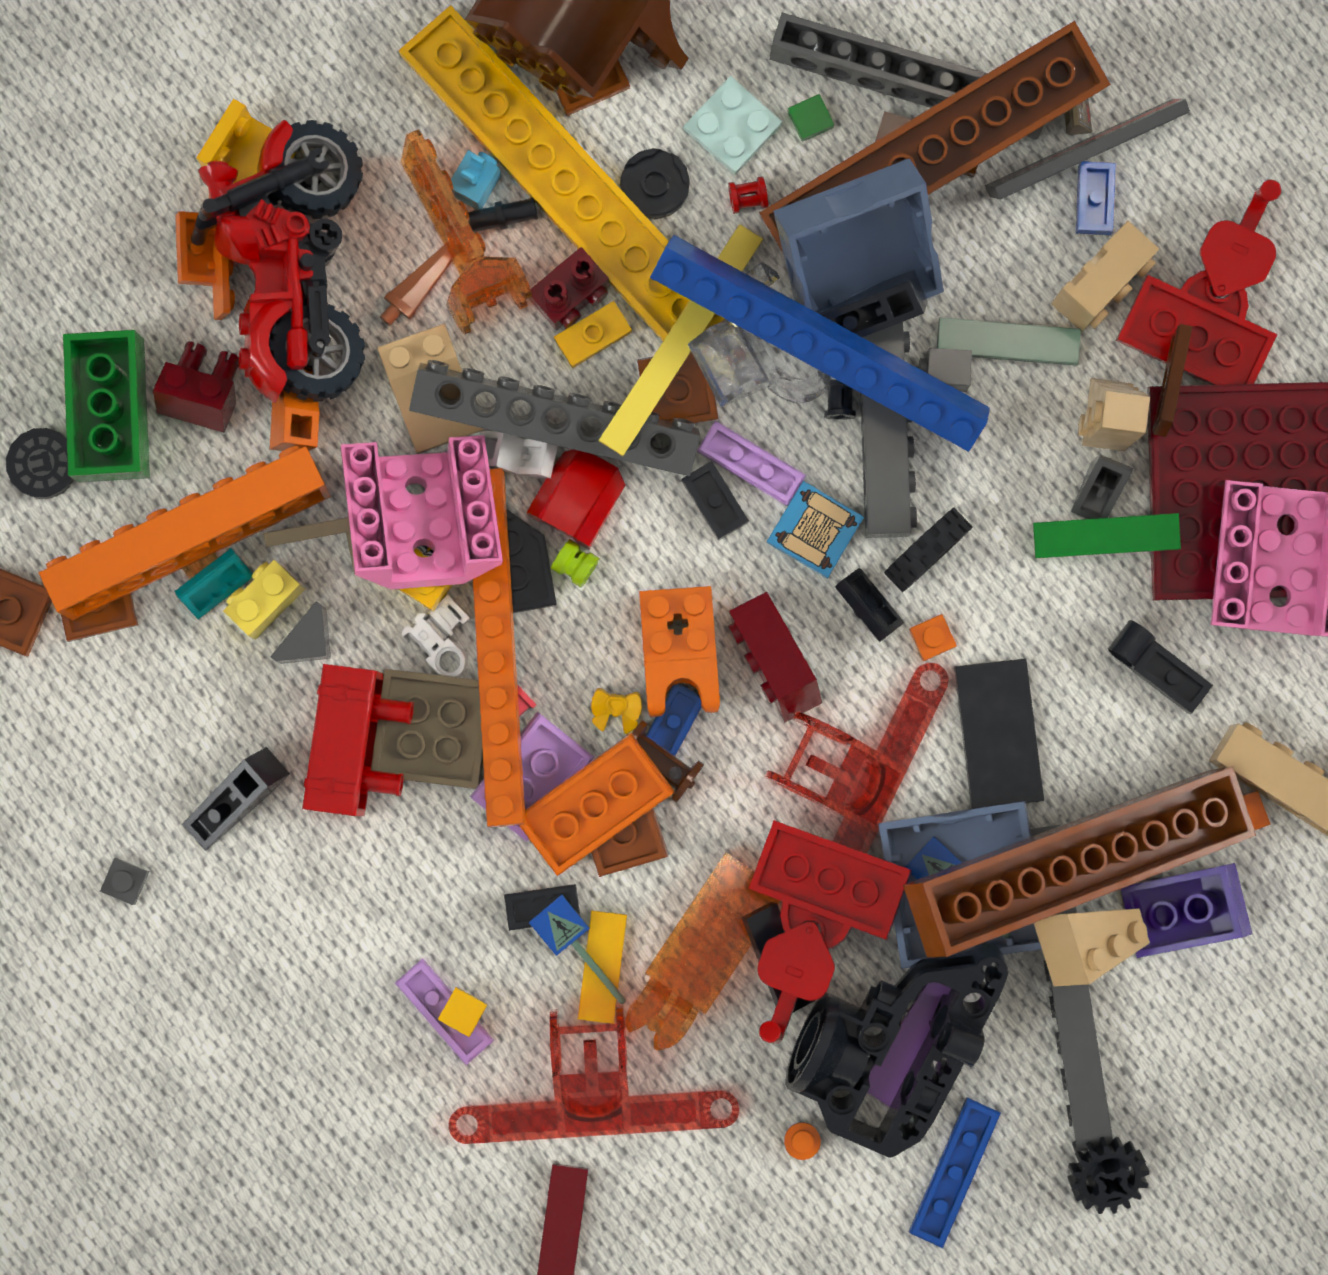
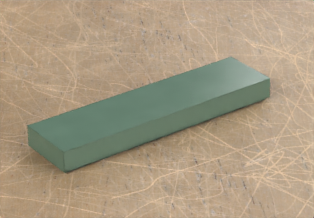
[937,317,1081,366]

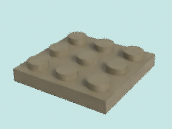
[371,669,483,789]

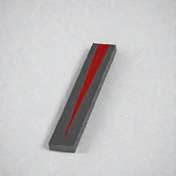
[985,99,1190,199]

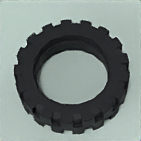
[884,507,973,593]

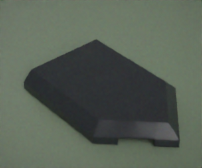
[507,509,557,613]

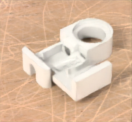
[402,595,472,677]

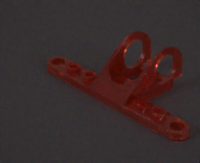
[763,663,949,925]
[449,1005,739,1144]

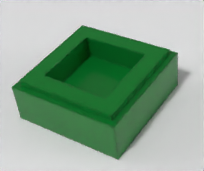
[787,94,834,142]

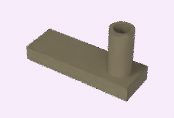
[263,517,355,574]

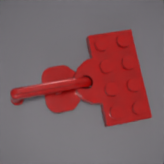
[1115,179,1282,385]
[748,820,912,1044]

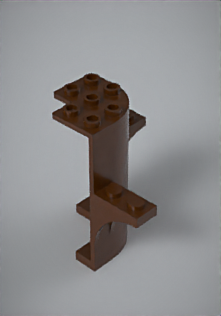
[464,0,689,98]

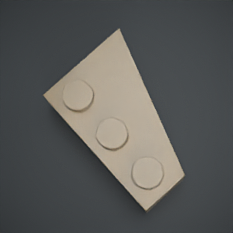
[1051,221,1159,332]
[1078,378,1150,451]
[1034,909,1150,986]

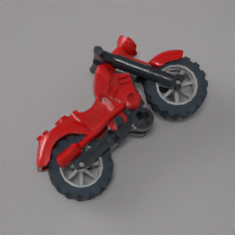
[191,120,365,403]

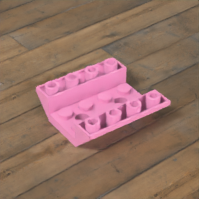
[341,435,503,589]
[1211,480,1328,637]

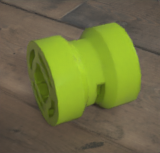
[551,539,600,588]

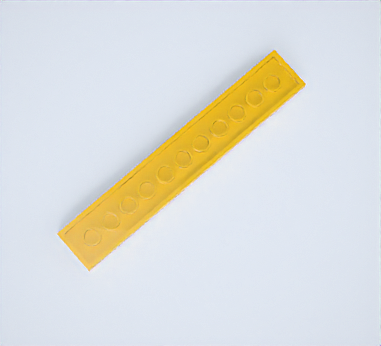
[398,5,726,350]

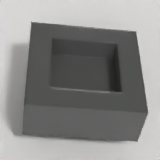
[100,858,150,905]

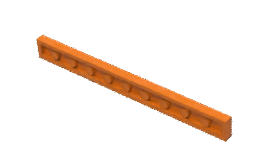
[473,468,526,828]

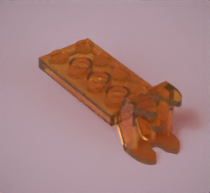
[400,129,532,335]
[625,852,780,1051]

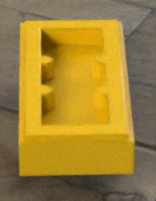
[554,301,632,369]

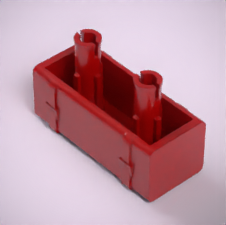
[302,664,414,816]

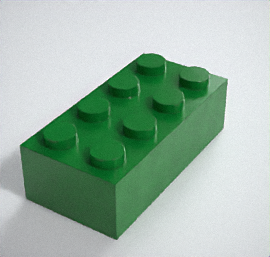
[63,330,150,483]

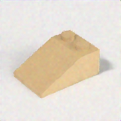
[377,324,483,454]

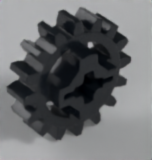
[1067,1136,1150,1214]

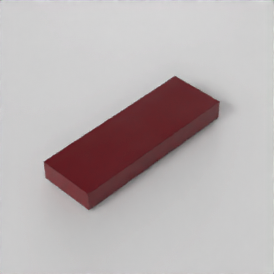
[537,1163,589,1275]

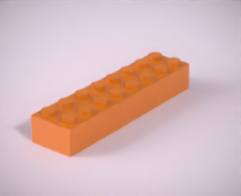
[38,446,332,621]

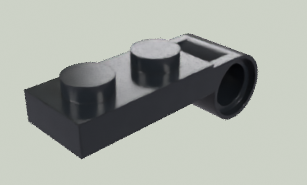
[1108,620,1213,714]

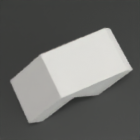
[480,431,558,478]

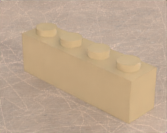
[1209,722,1328,836]

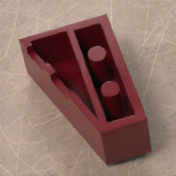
[728,592,822,723]

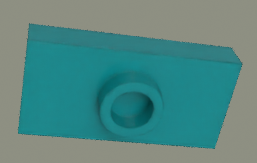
[174,548,253,619]

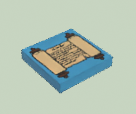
[766,481,864,579]

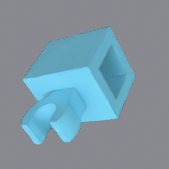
[447,150,501,210]

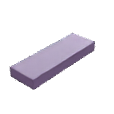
[697,421,806,506]
[395,959,494,1065]

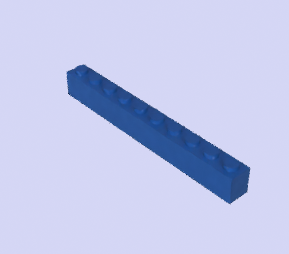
[650,235,990,452]

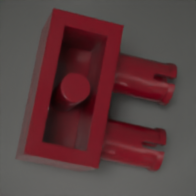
[527,247,610,331]
[153,341,239,433]

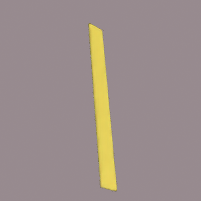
[599,224,763,456]

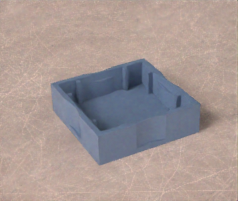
[773,158,944,314]
[878,801,1042,969]

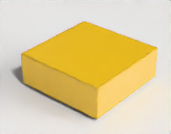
[437,987,488,1037]

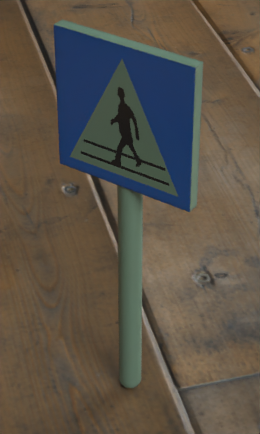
[905,836,1011,939]
[529,895,626,1004]

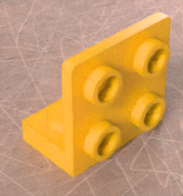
[196,98,298,184]

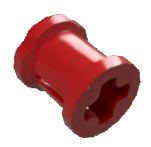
[728,176,769,214]

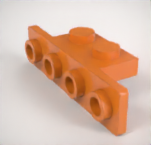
[175,195,235,320]

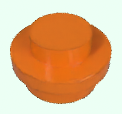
[784,1122,821,1160]

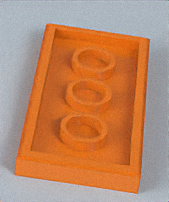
[519,733,674,876]

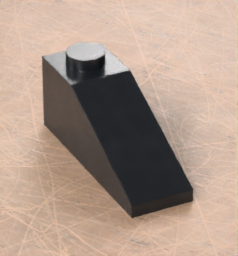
[819,270,928,337]
[182,747,290,851]

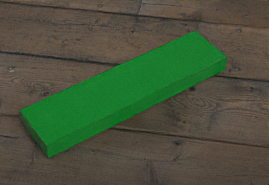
[1033,513,1181,558]

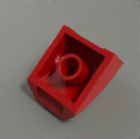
[526,449,626,550]

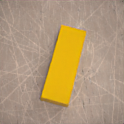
[578,910,627,1024]

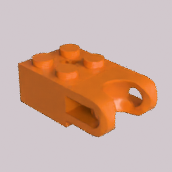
[639,586,720,717]

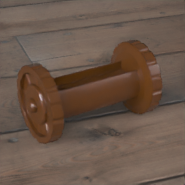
[626,720,704,803]

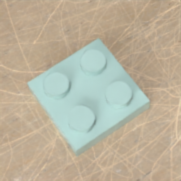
[683,76,782,175]

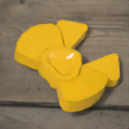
[591,688,642,734]

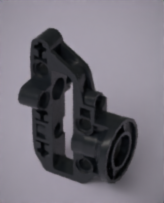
[785,944,1008,1158]

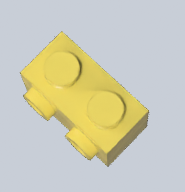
[223,560,305,640]

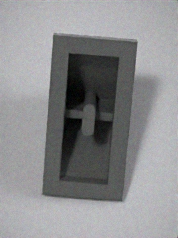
[1071,454,1133,519]
[270,601,331,664]

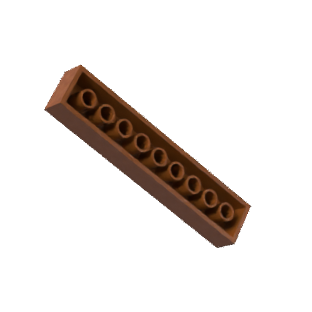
[759,21,1111,253]
[903,766,1256,957]

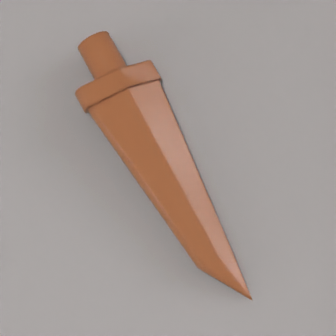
[380,237,460,326]

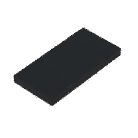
[954,659,1044,809]

